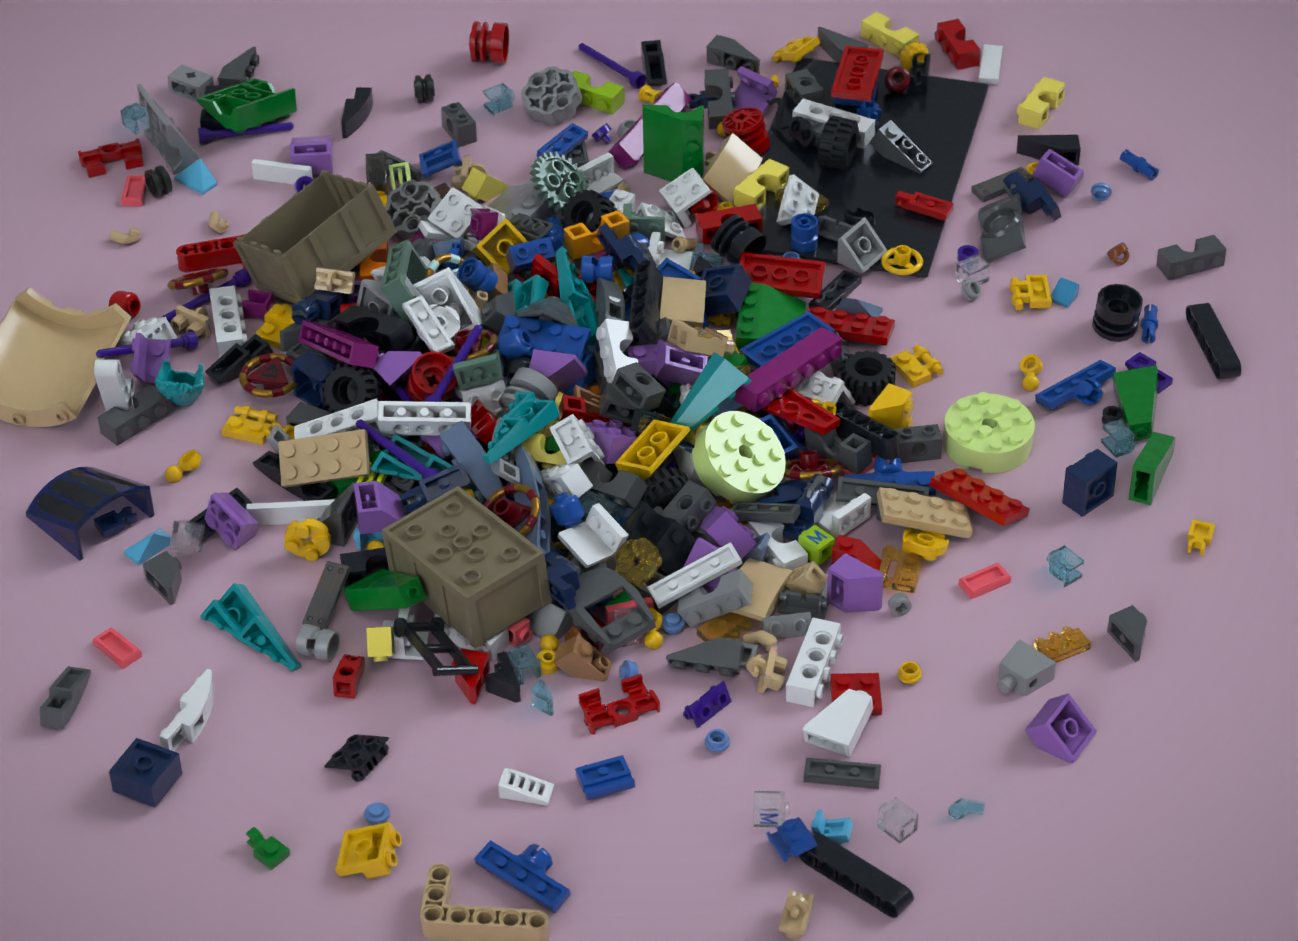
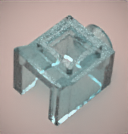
[483,83,515,116]
[120,103,149,134]
[1101,418,1135,458]
[1047,545,1084,587]
[507,644,541,685]

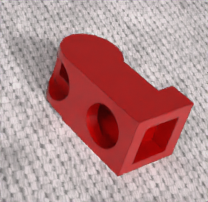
[332,654,365,699]

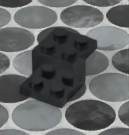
[622,501,697,577]

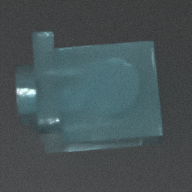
[691,243,724,267]

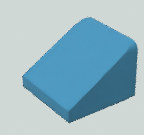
[1051,278,1079,307]

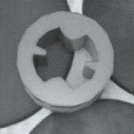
[888,593,912,616]

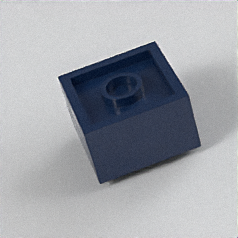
[701,263,752,316]
[291,350,336,412]
[1062,449,1118,517]
[109,738,183,808]

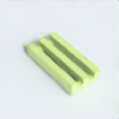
[388,162,411,190]

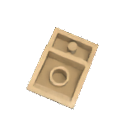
[701,133,763,205]
[659,276,706,329]
[732,558,793,621]

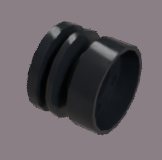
[711,214,767,265]
[1092,284,1143,342]

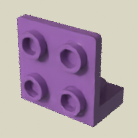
[732,66,778,114]
[130,332,171,384]

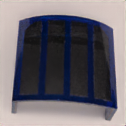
[26,466,155,561]

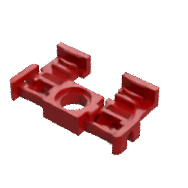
[78,138,144,178]
[578,674,660,735]

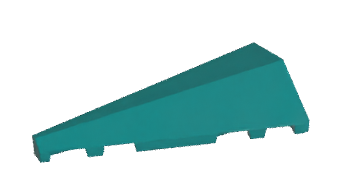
[556,247,598,346]
[508,274,549,316]
[670,352,752,431]
[482,391,560,464]
[370,434,476,492]
[200,583,302,671]

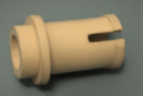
[672,236,698,253]

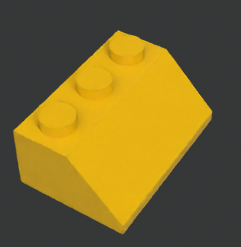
[615,420,690,482]

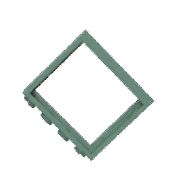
[381,239,427,326]

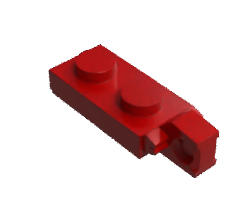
[895,191,954,221]

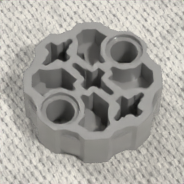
[522,66,582,125]
[385,180,442,241]

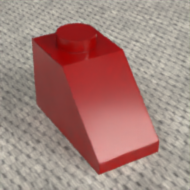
[831,535,883,572]
[452,648,490,704]

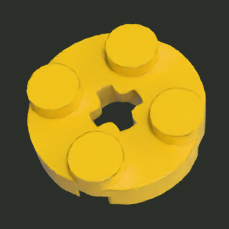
[284,519,331,561]
[901,527,949,561]

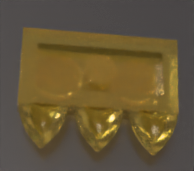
[697,612,752,642]
[1034,626,1091,663]

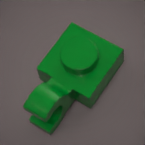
[246,827,290,871]

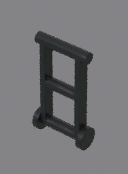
[393,617,479,676]

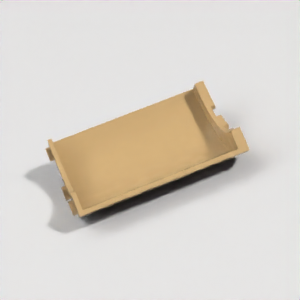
[0,287,131,427]

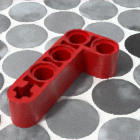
[176,234,248,273]

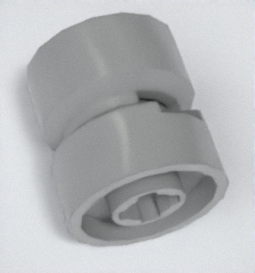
[296,624,340,662]

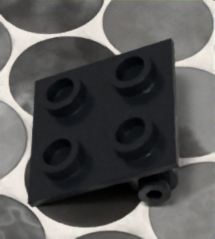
[324,734,389,782]

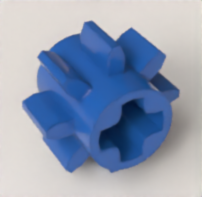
[857,100,882,123]

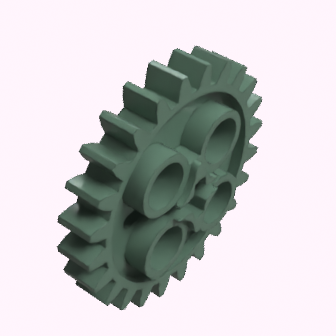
[530,151,589,212]

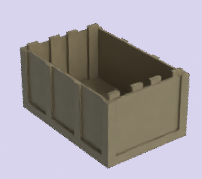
[233,170,397,304]
[382,486,551,649]

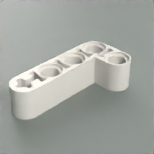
[94,360,134,412]

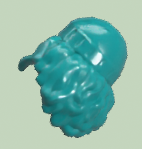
[155,360,204,407]

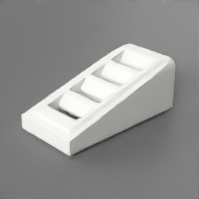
[499,768,554,806]

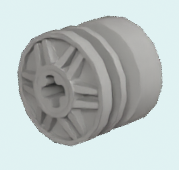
[498,367,558,414]

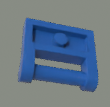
[419,139,463,179]

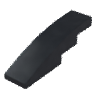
[253,451,337,501]

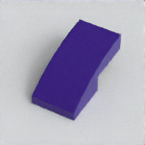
[1125,352,1173,394]

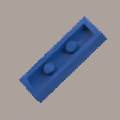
[537,123,588,157]

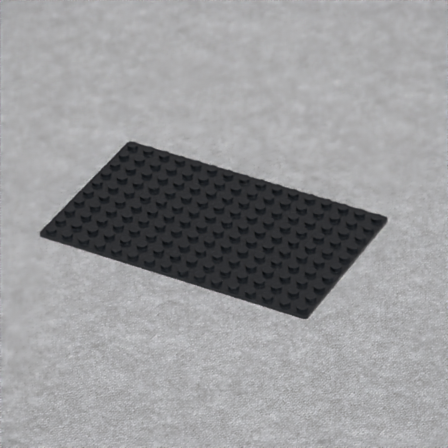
[758,58,989,278]

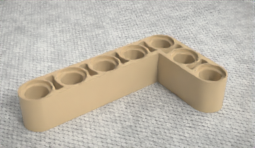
[420,863,550,941]

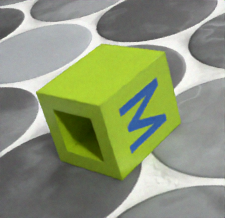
[798,525,835,566]

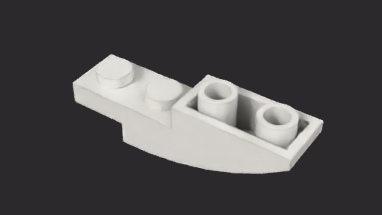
[159,669,214,752]

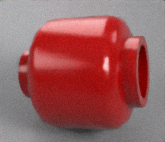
[109,291,141,319]

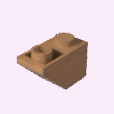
[553,634,612,681]

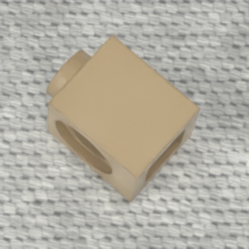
[785,561,828,598]

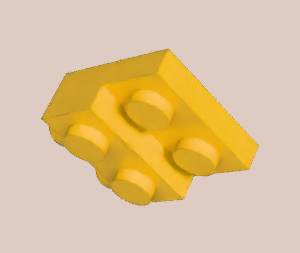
[255,303,295,349]
[335,822,402,879]

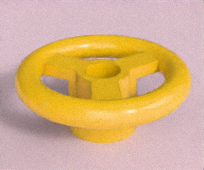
[881,245,923,275]

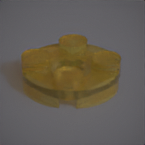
[615,538,662,586]

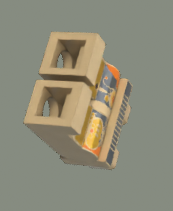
[667,319,736,357]

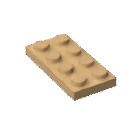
[278,429,370,488]
[877,487,973,539]

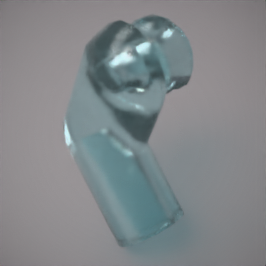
[948,798,985,819]

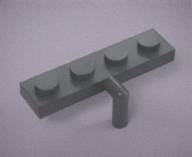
[835,477,929,521]

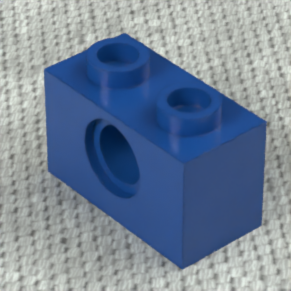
[505,237,556,274]

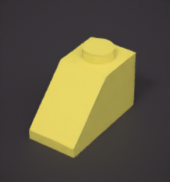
[461,168,509,202]
[367,626,394,661]

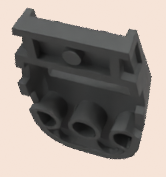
[563,568,656,654]

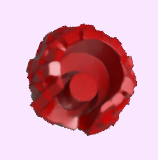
[688,189,719,218]

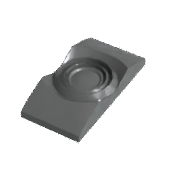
[978,193,1026,263]

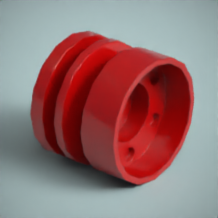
[469,21,509,64]
[722,107,771,156]
[407,351,457,402]

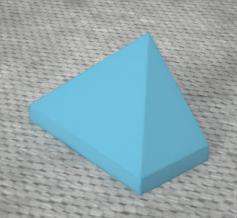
[174,159,217,195]
[124,528,175,565]

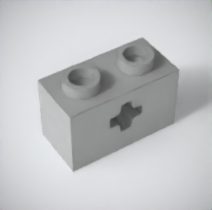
[167,65,214,102]

